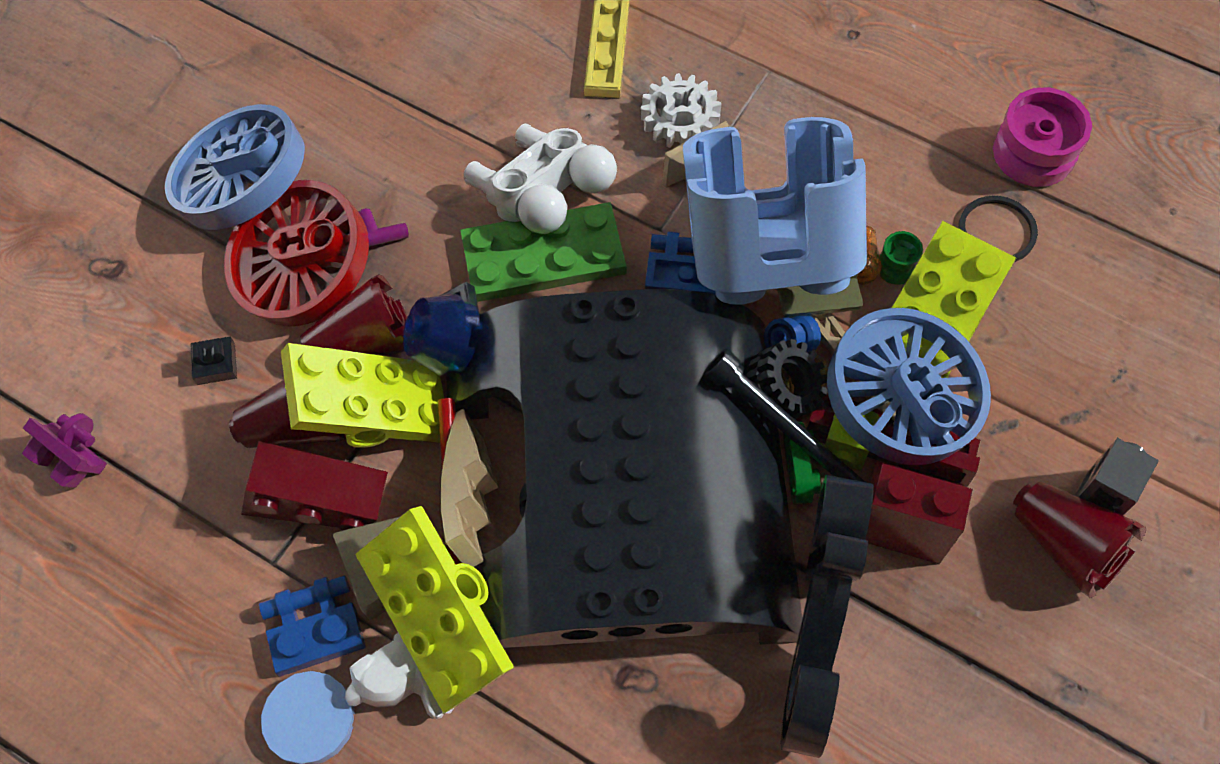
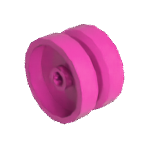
[993,87,1092,187]

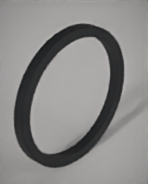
[958,195,1038,262]

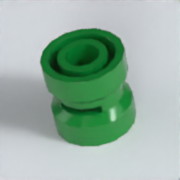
[877,231,924,285]

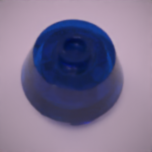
[404,294,480,375]

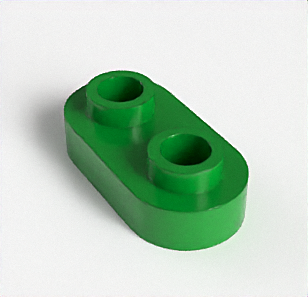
[784,422,821,505]

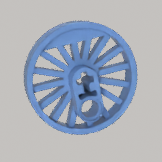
[165,104,305,230]
[827,308,991,465]

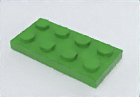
[460,202,627,302]

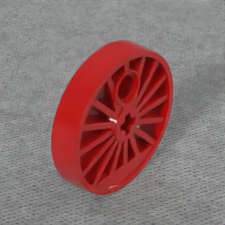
[224,180,369,327]

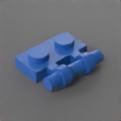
[645,232,716,295]
[259,575,366,677]

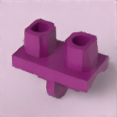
[22,413,107,488]

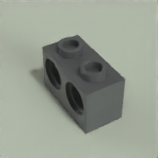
[1075,437,1159,515]

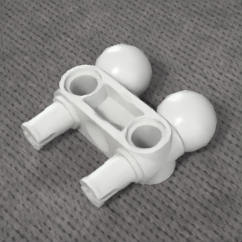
[464,123,617,234]

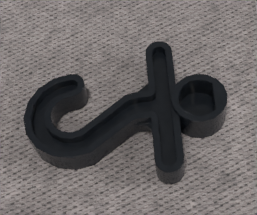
[780,474,873,758]

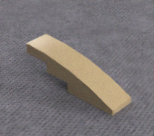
[441,409,498,567]

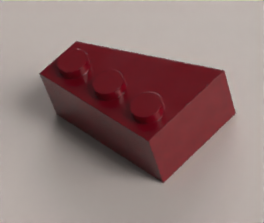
[241,441,388,531]

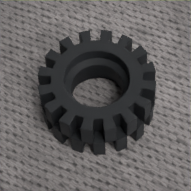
[747,339,828,419]

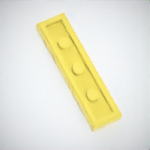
[584,0,630,98]

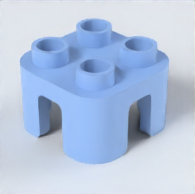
[683,117,867,304]

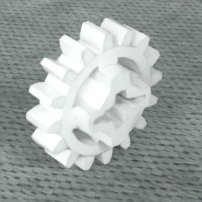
[641,73,721,148]

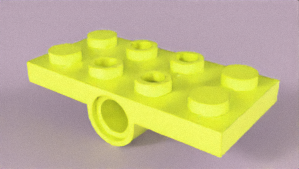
[892,221,1016,378]
[281,343,444,448]
[355,506,514,714]

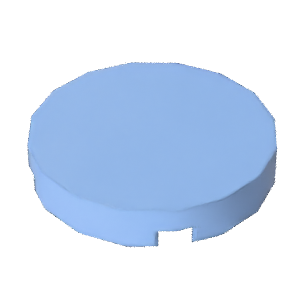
[261,671,355,764]

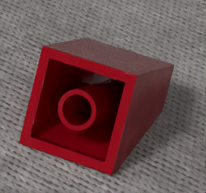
[865,461,973,564]

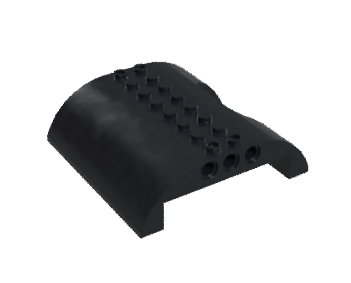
[446,289,802,648]

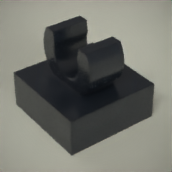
[191,336,237,385]

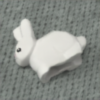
[345,633,454,719]

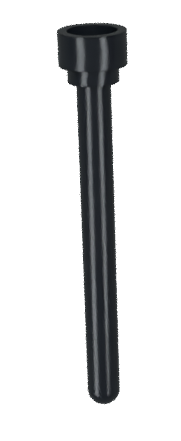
[704,348,865,482]

